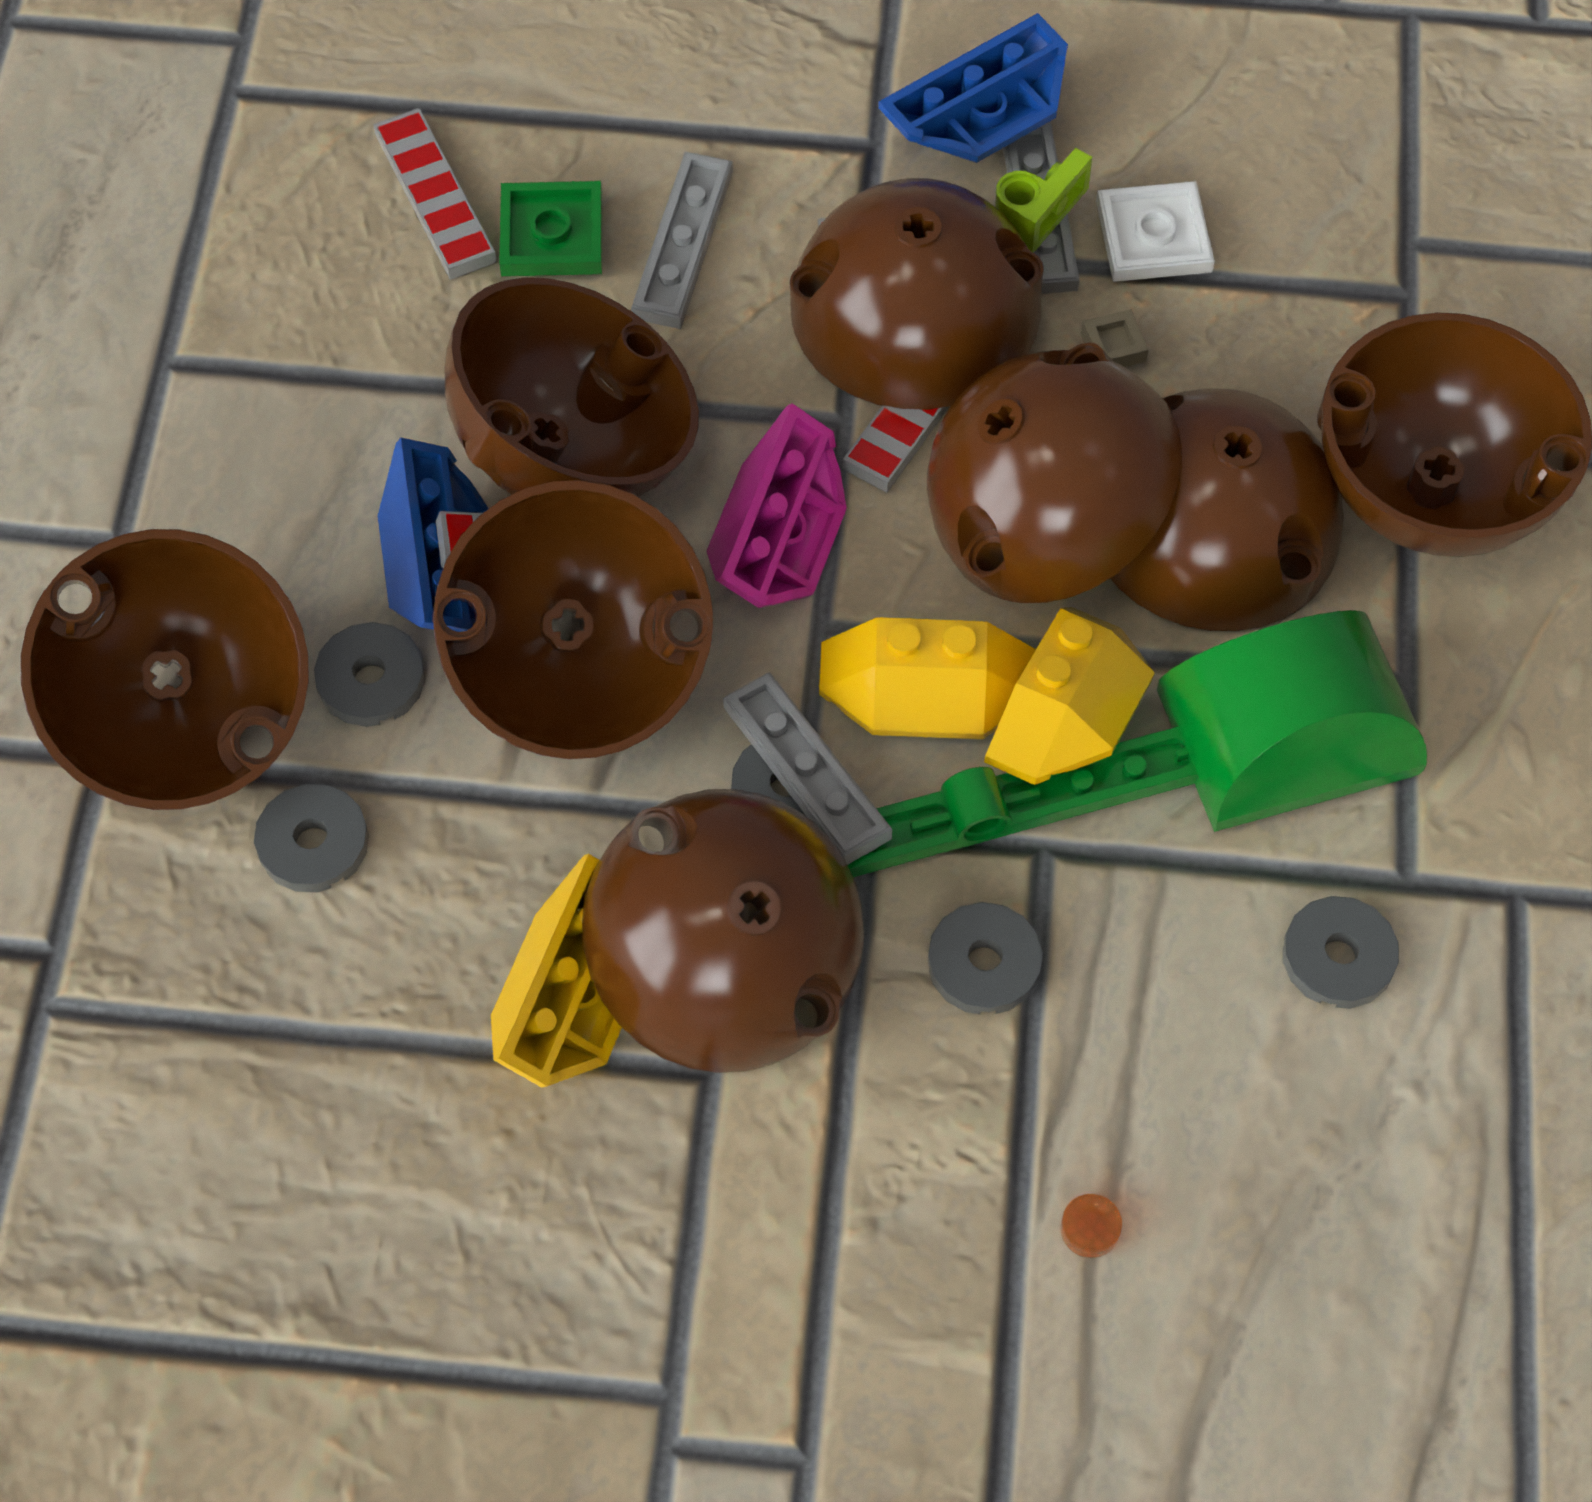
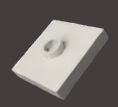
[1096,181,1215,282]

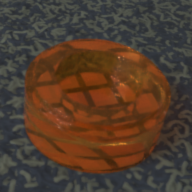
[1060,1194,1122,1258]

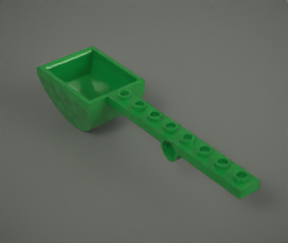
[848,610,1427,877]

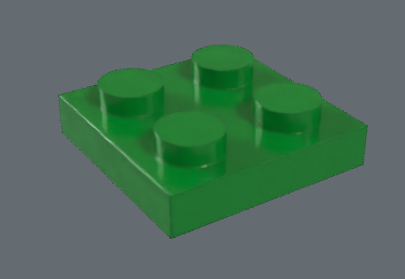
[499,181,602,277]

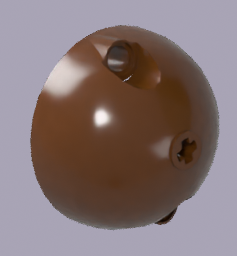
[790,178,1044,410]
[444,277,699,497]
[1317,312,1592,557]
[927,342,1181,603]
[1110,388,1344,631]
[432,480,713,759]
[20,529,309,810]
[582,789,865,1073]

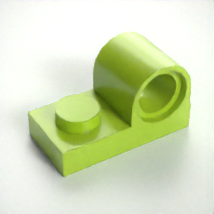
[995,148,1092,253]

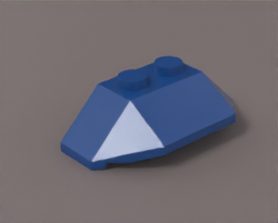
[878,13,1068,163]
[378,437,489,632]

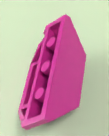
[706,403,847,608]

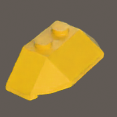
[984,607,1155,785]
[819,617,1036,740]
[491,853,622,1088]

